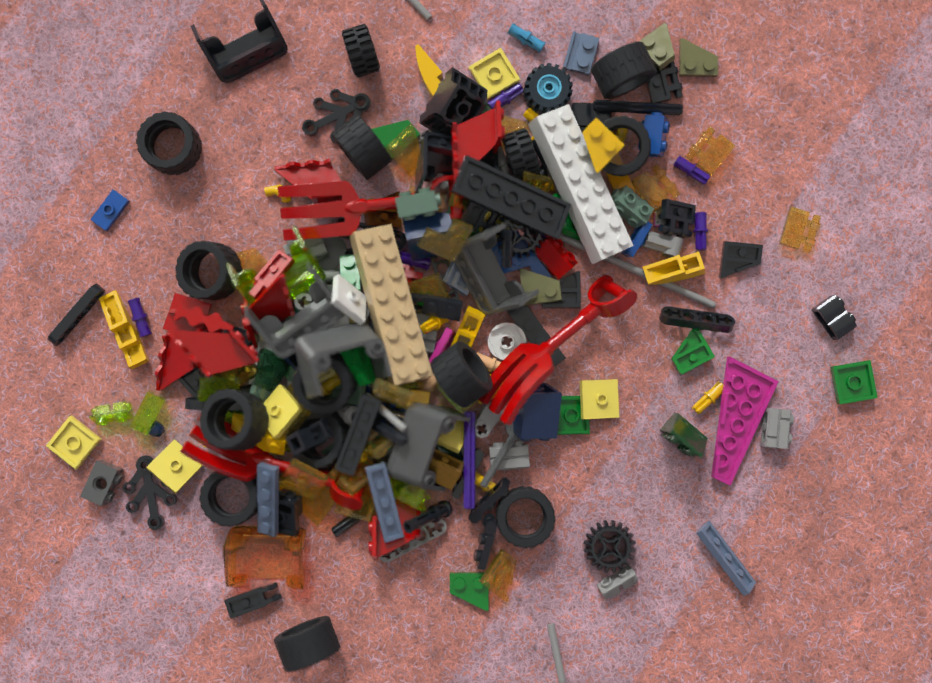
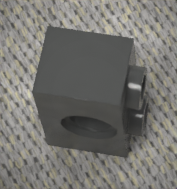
[80,460,123,506]

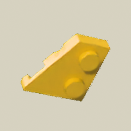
[582,118,625,173]

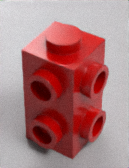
[535,237,578,280]

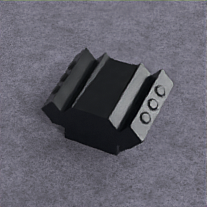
[419,67,488,136]

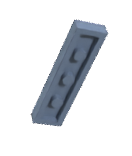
[257,462,279,537]
[365,462,404,543]
[696,521,756,596]

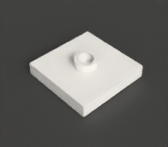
[332,274,366,325]

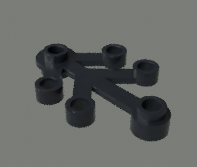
[302,89,371,143]
[123,455,177,530]

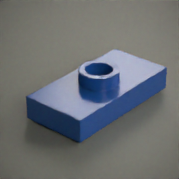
[90,189,130,232]
[621,221,653,257]

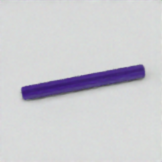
[464,411,476,509]

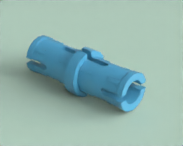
[507,23,546,54]

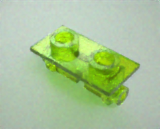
[89,401,134,425]

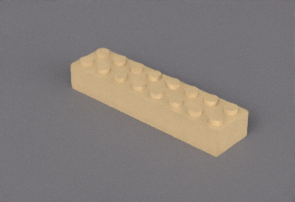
[350,224,433,388]

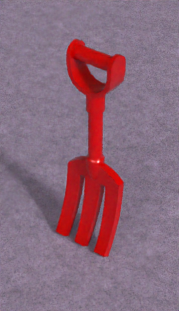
[277,175,463,240]
[478,275,637,425]
[180,413,369,510]

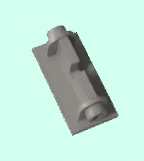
[597,565,639,599]

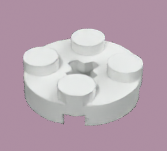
[488,322,526,360]

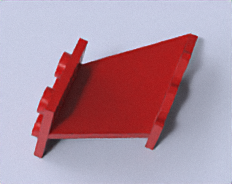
[451,100,505,181]
[274,158,342,204]
[241,274,295,349]
[163,293,234,332]
[154,327,221,391]
[167,330,259,377]
[368,485,420,561]

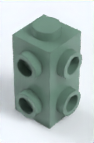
[611,186,654,228]
[395,187,441,221]

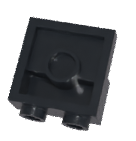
[279,491,303,537]

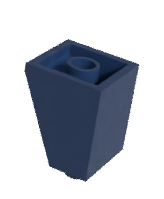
[402,212,459,261]
[511,383,562,441]

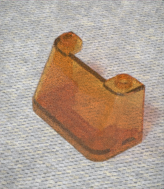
[223,526,307,589]

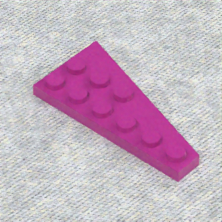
[711,356,779,486]

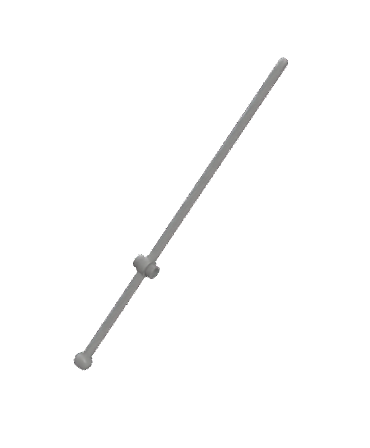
[440,180,716,308]

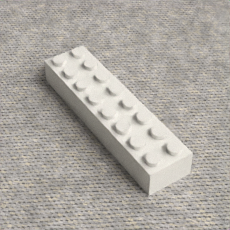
[528,104,634,265]

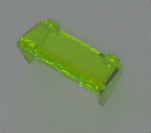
[226,226,326,305]

